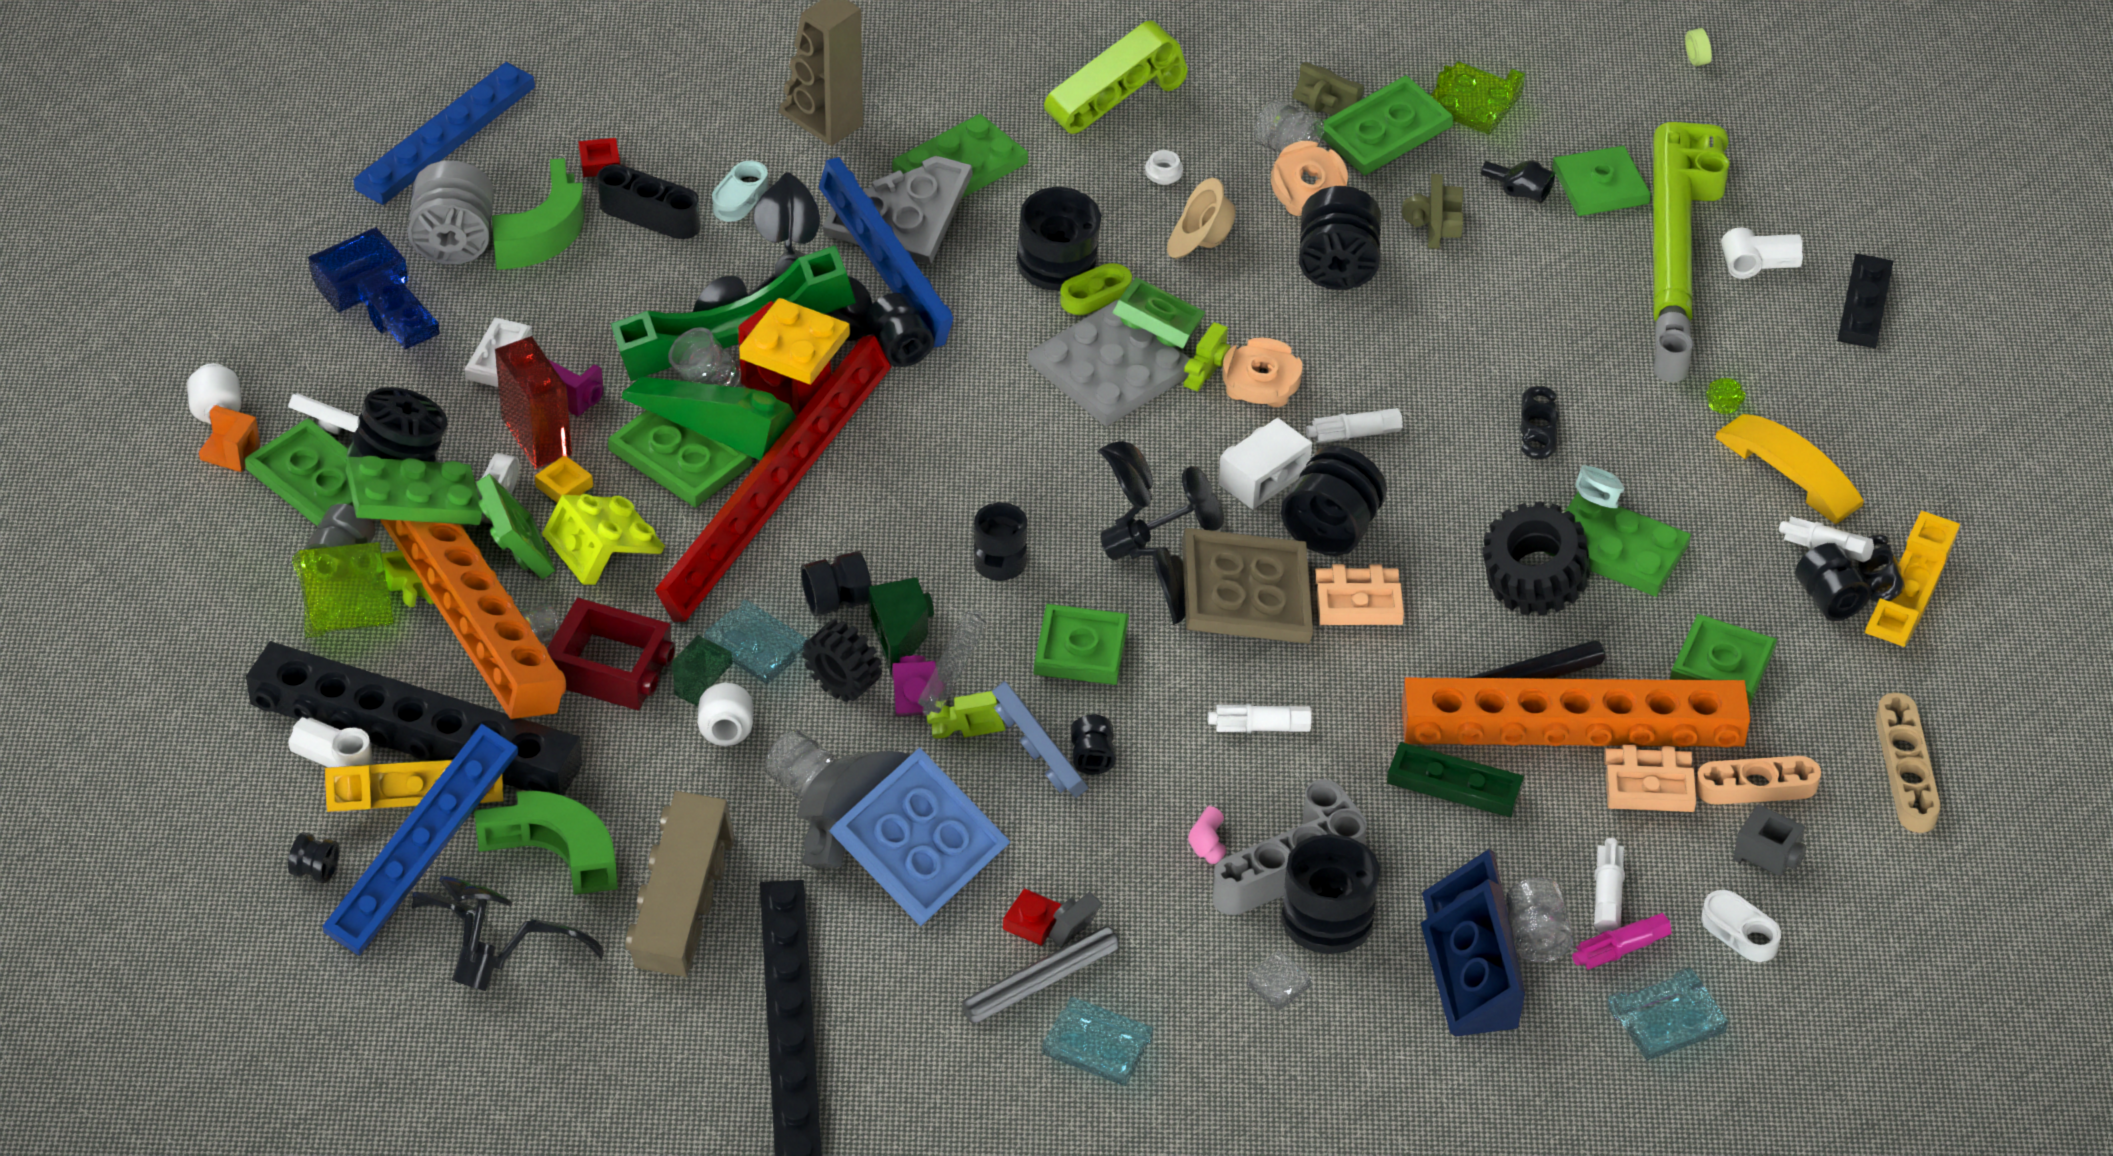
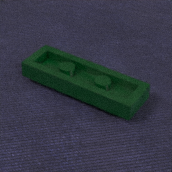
[1386,742,1524,818]

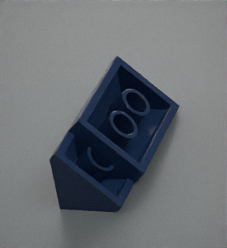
[1420,849,1525,1036]

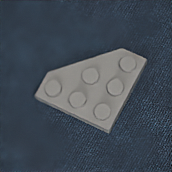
[822,156,973,265]

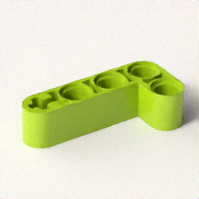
[1044,20,1188,134]

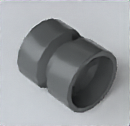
[302,504,376,582]

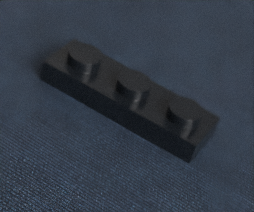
[1837,253,1893,349]

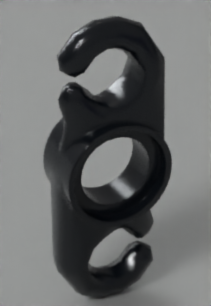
[1520,386,1558,460]
[1857,534,1905,602]

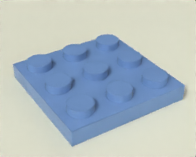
[829,747,1010,927]

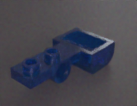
[308,227,440,350]

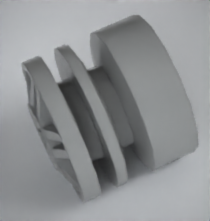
[407,161,494,264]

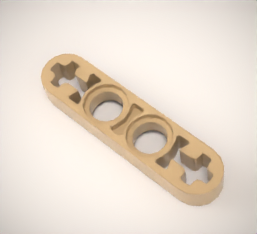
[1876,692,1940,833]

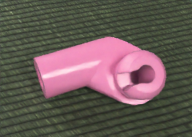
[1188,806,1226,864]

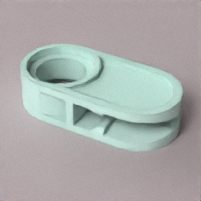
[712,160,768,222]
[1575,465,1625,508]

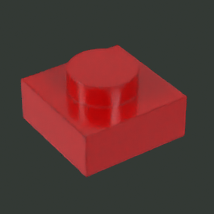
[578,137,620,178]
[1003,888,1062,946]

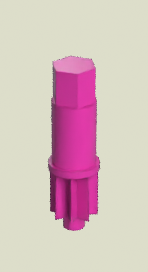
[1572,913,1672,970]

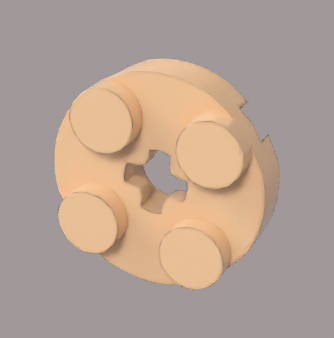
[1271,141,1348,216]
[1222,338,1302,407]

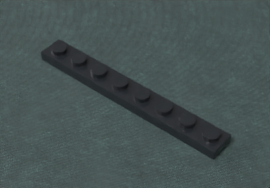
[760,880,822,1156]

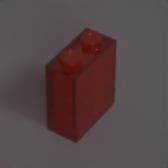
[495,336,572,469]

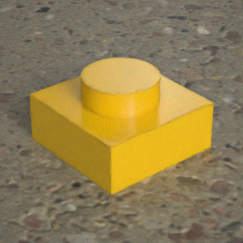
[534,455,593,503]

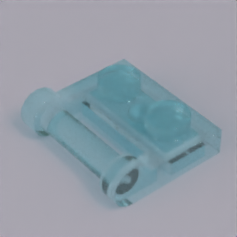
[1608,967,1728,1061]

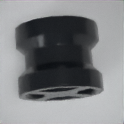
[288,832,340,884]

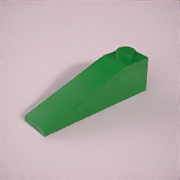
[621,377,796,461]

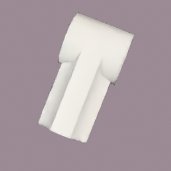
[1721,227,1803,279]
[288,717,374,767]

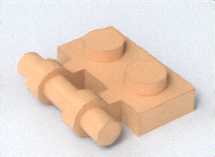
[1315,564,1404,625]
[1604,745,1696,812]

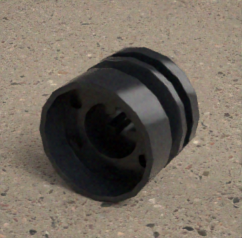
[1299,186,1382,290]
[1016,187,1102,291]
[346,387,448,462]
[1280,446,1387,556]
[1281,834,1380,954]

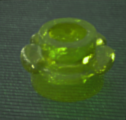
[1706,378,1746,414]

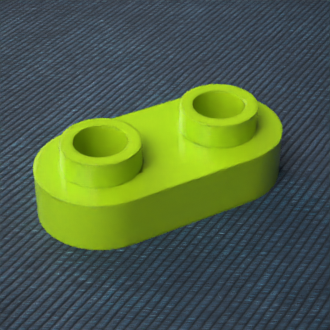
[1060,263,1132,315]

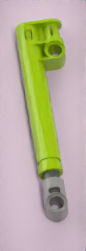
[1653,122,1730,382]

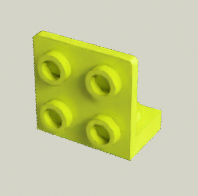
[542,494,665,585]

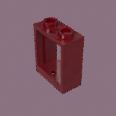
[547,597,676,711]

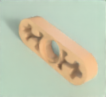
[1695,756,1821,805]

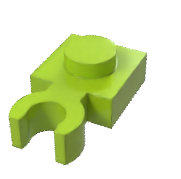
[1183,322,1231,392]
[372,550,434,607]
[926,691,1006,739]

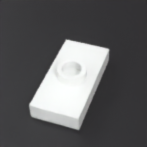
[464,317,532,388]
[288,393,359,435]

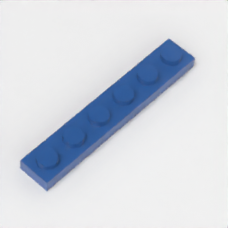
[353,62,535,205]
[819,157,954,348]
[322,724,518,956]

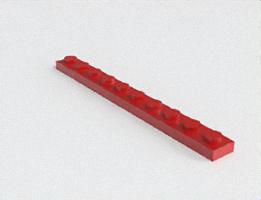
[655,336,892,622]

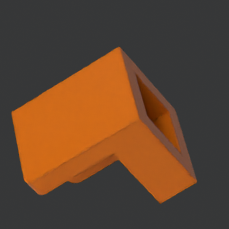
[199,405,261,472]

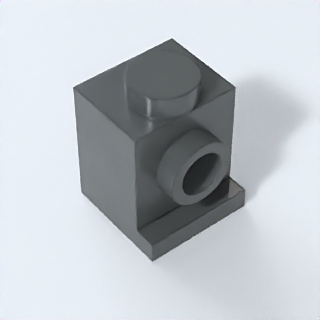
[1733,804,1807,877]

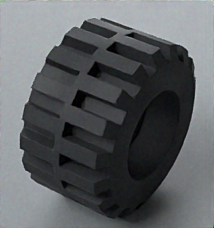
[1482,502,1591,616]

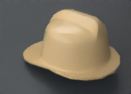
[1167,177,1236,259]

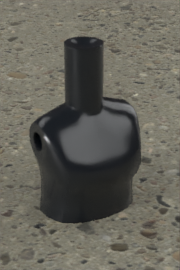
[1481,160,1555,203]

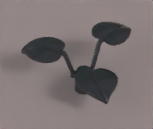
[693,172,873,341]
[1098,441,1224,625]
[411,876,604,991]

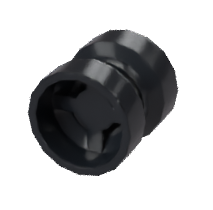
[1071,714,1116,775]

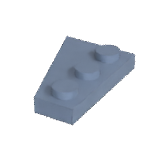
[992,681,1089,798]

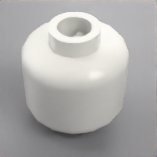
[187,363,241,424]
[697,682,754,746]

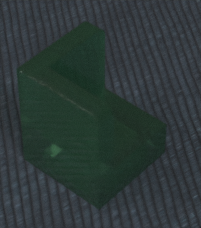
[672,635,733,707]

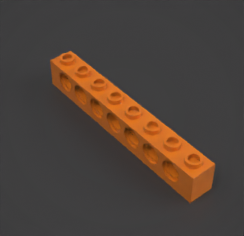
[380,519,566,719]
[1401,677,1750,748]

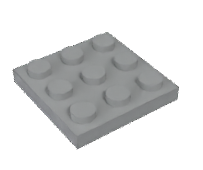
[1028,300,1190,427]

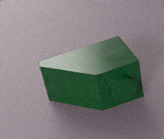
[869,577,934,675]

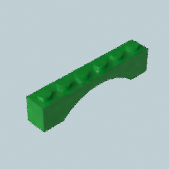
[610,245,856,381]

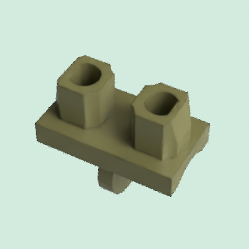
[1292,62,1365,115]
[1401,174,1463,249]

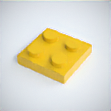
[739,298,850,385]

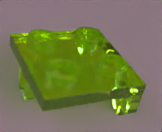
[1430,61,1525,135]
[292,542,394,639]

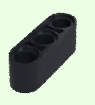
[597,164,700,239]

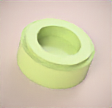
[1685,28,1712,67]

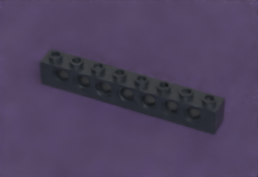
[246,641,582,796]

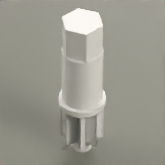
[1306,408,1403,444]
[1779,516,1874,562]
[1207,704,1311,733]
[1594,838,1625,933]

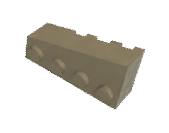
[779,0,863,147]
[625,790,735,977]

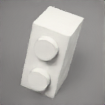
[1219,417,1312,510]

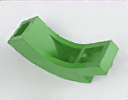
[492,158,585,270]
[474,791,618,895]

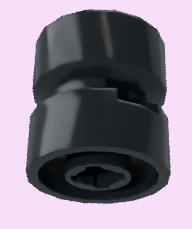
[866,292,934,367]
[974,502,1028,581]
[1795,543,1872,621]
[800,551,872,616]

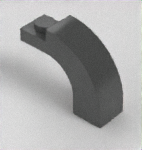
[797,751,910,869]

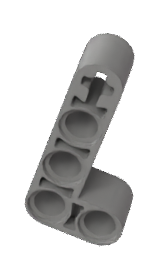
[1212,779,1367,915]

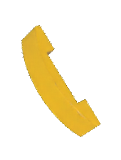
[1715,414,1864,525]
[1865,510,1960,647]
[325,760,504,812]

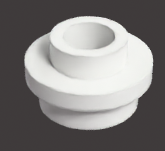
[1145,150,1183,185]

